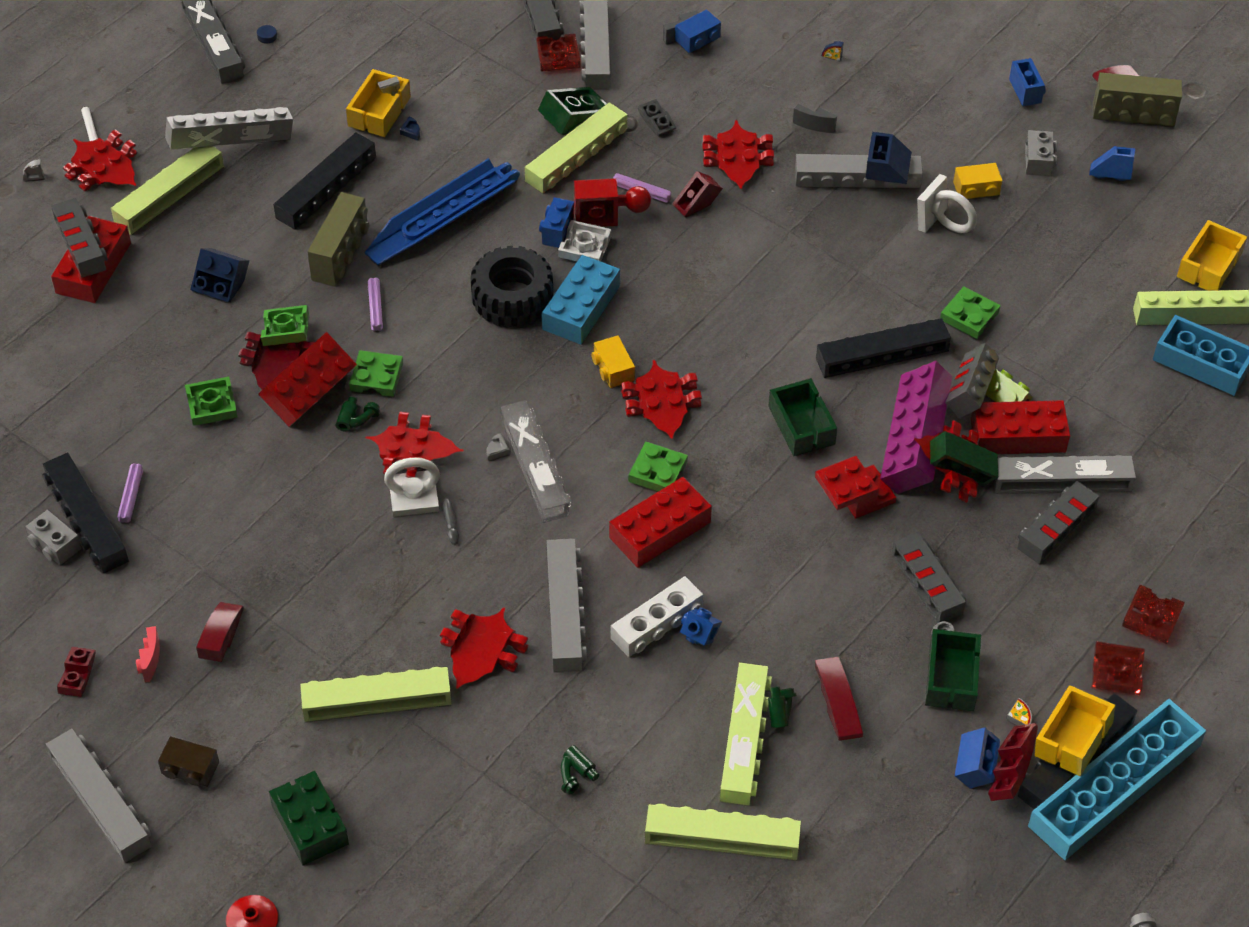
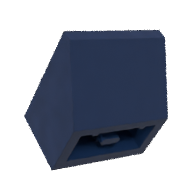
[865,132,912,184]
[190,248,250,302]

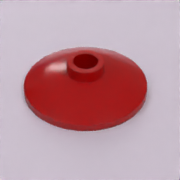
[226,895,278,927]

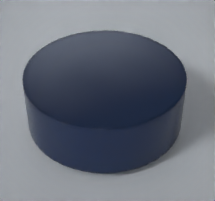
[257,25,277,43]

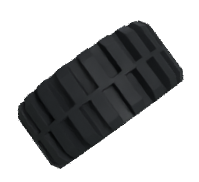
[470,246,554,328]

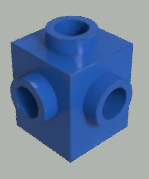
[680,608,722,645]

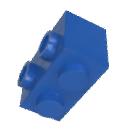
[675,9,721,53]
[1009,58,1046,106]
[539,197,574,248]
[955,727,1000,788]

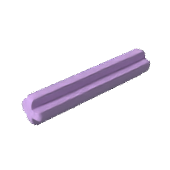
[613,173,671,203]
[368,278,383,331]
[117,463,143,523]

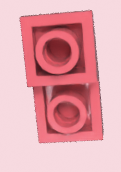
[136,626,160,682]

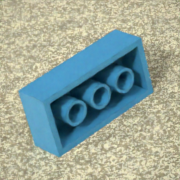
[542,255,620,345]
[1153,315,1249,396]

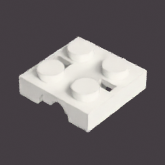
[558,220,611,262]

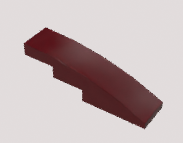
[815,657,863,741]
[988,723,1038,801]

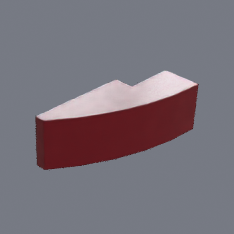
[196,602,244,662]

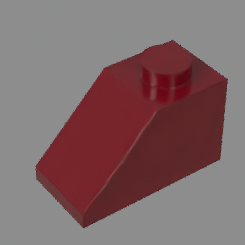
[672,171,723,217]

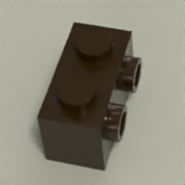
[158,736,219,787]

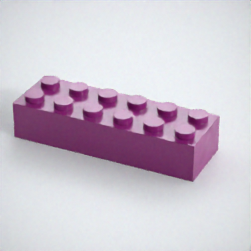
[880,361,953,494]

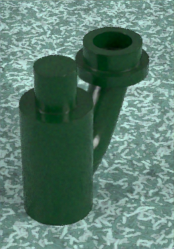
[335,396,380,432]
[768,686,797,728]
[560,745,600,794]

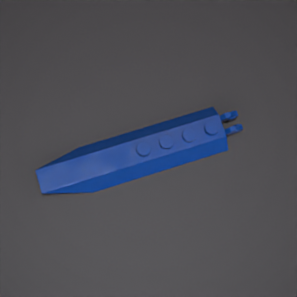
[365,158,520,265]

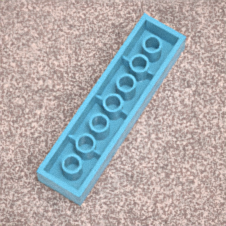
[1028,699,1206,860]

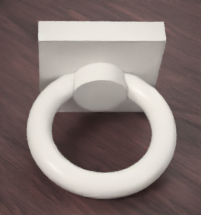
[917,174,977,233]
[384,458,440,517]

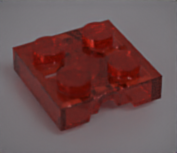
[536,34,580,72]
[1122,585,1185,644]
[1091,641,1145,695]

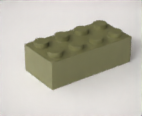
[1093,72,1182,126]
[307,192,369,287]

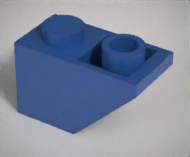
[1089,146,1135,181]

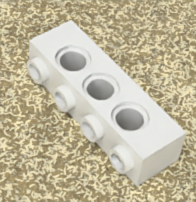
[611,576,703,657]

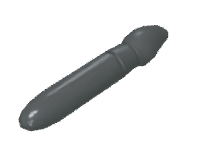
[443,498,458,544]

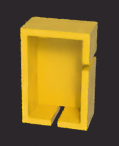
[346,69,411,137]
[1177,220,1247,291]
[1035,685,1115,776]

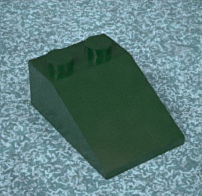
[538,87,607,135]

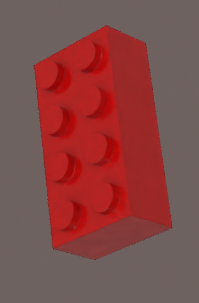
[51,216,131,303]
[258,332,357,427]
[971,400,1070,454]
[609,477,712,568]

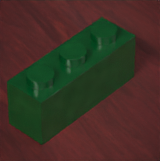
[930,431,999,487]

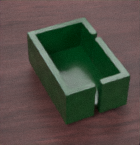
[768,378,837,457]
[925,629,981,712]
[269,771,349,866]

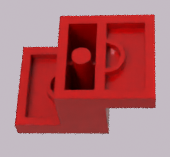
[815,456,896,519]

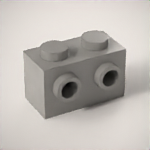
[1025,130,1057,176]
[25,510,82,565]

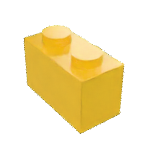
[953,163,1002,199]
[591,335,635,388]

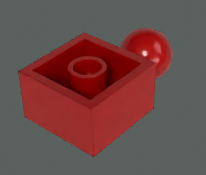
[574,178,651,227]

